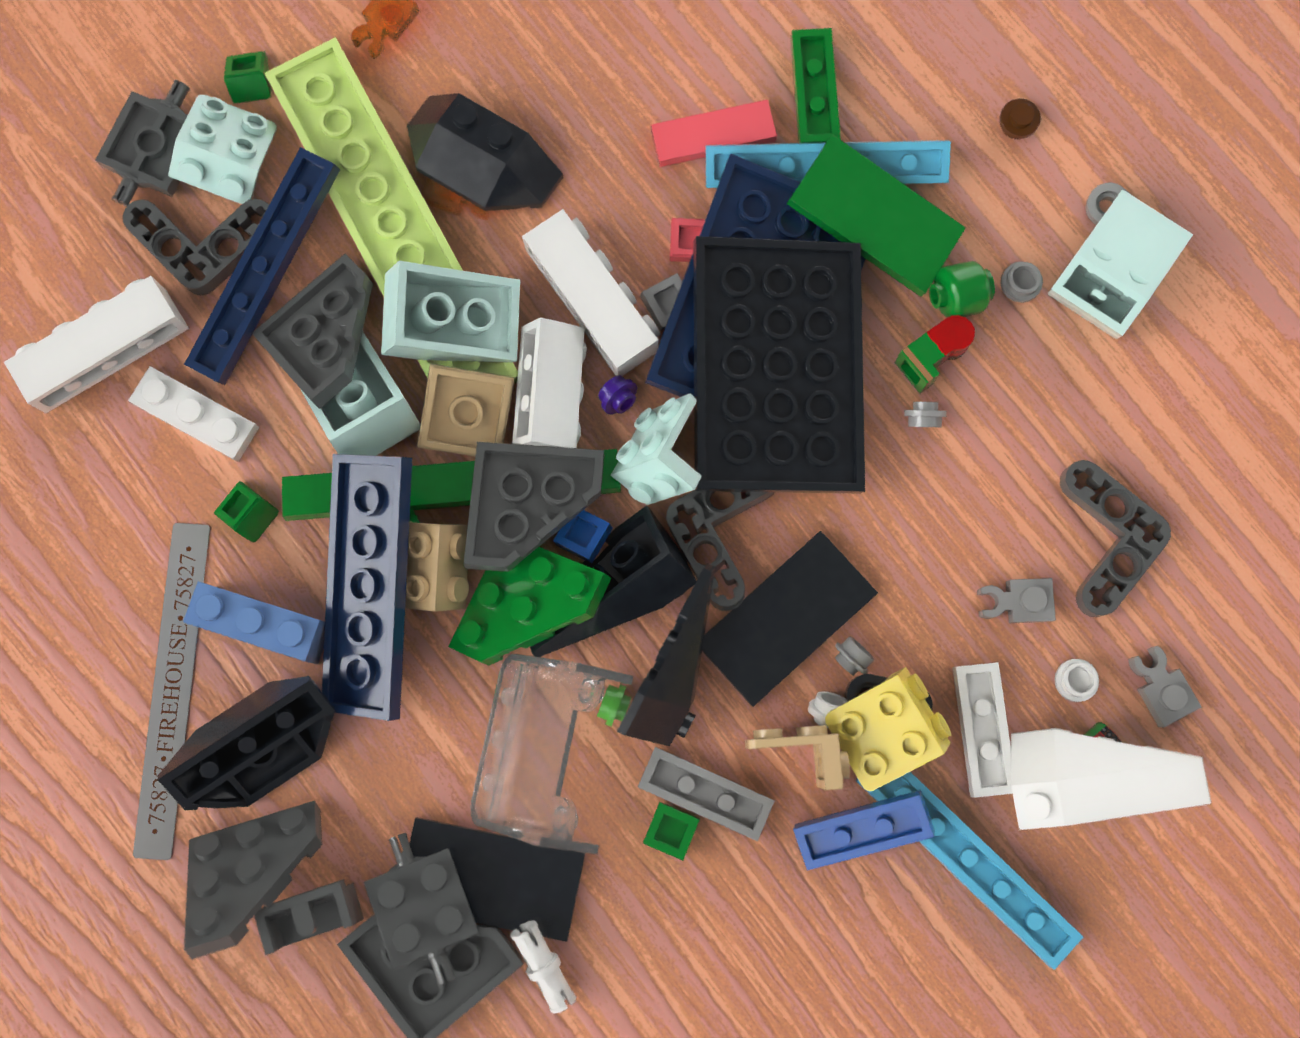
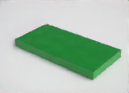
[787,134,966,297]

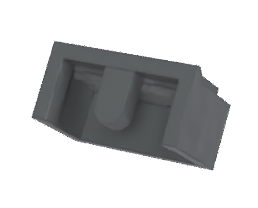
[254,879,364,955]

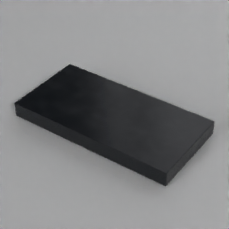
[702,531,878,707]
[409,817,586,942]

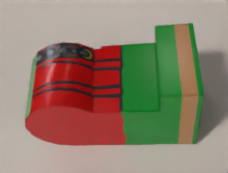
[895,315,975,394]

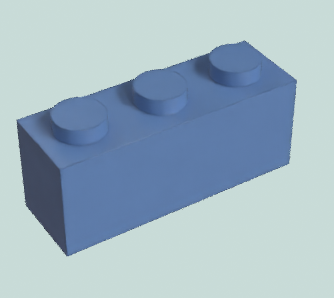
[183,581,325,664]

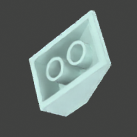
[381,261,520,362]
[301,332,420,456]

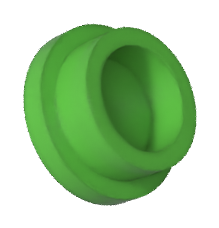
[597,684,631,727]

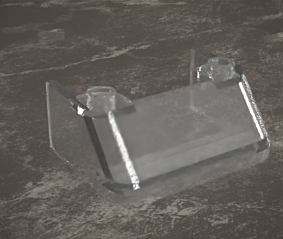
[470,654,633,854]

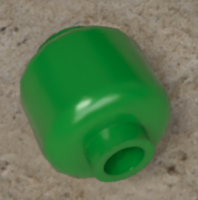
[929,261,995,318]

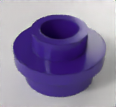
[598,375,637,414]

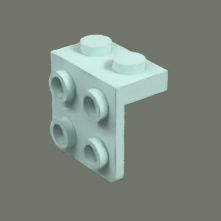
[168,95,277,204]
[611,393,702,505]

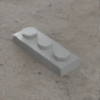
[638,747,775,841]

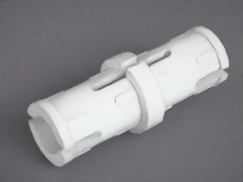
[510,920,576,1014]

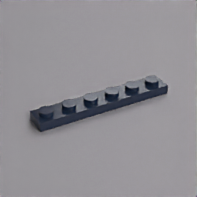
[184,147,340,385]

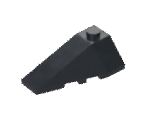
[530,505,696,658]
[617,563,715,746]

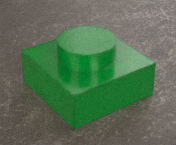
[643,802,700,861]

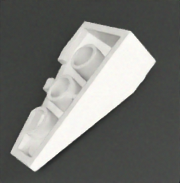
[1011,728,1211,830]

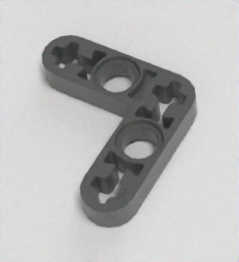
[123,199,269,295]
[1060,460,1171,617]
[666,490,774,611]

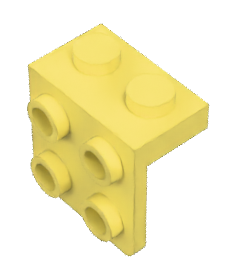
[825,667,951,791]

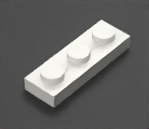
[128,366,259,462]
[952,662,1013,798]

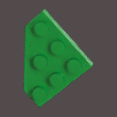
[448,547,611,666]

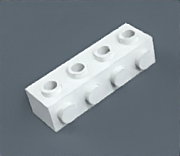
[522,209,660,376]
[4,276,189,413]

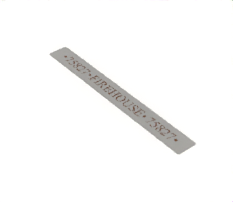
[133,523,210,860]

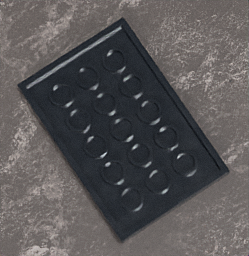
[693,236,865,494]

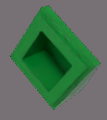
[224,51,271,103]
[214,481,279,542]

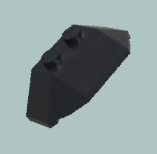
[407,93,563,211]
[157,676,335,810]

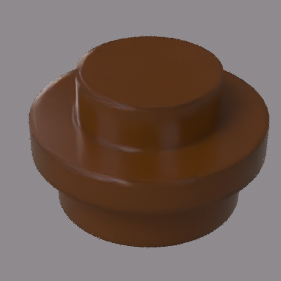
[999,98,1041,139]

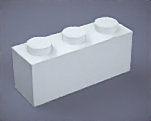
[512,317,587,448]

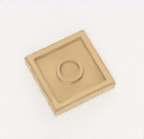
[417,363,514,456]

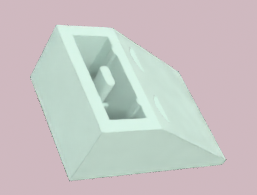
[1048,189,1193,339]

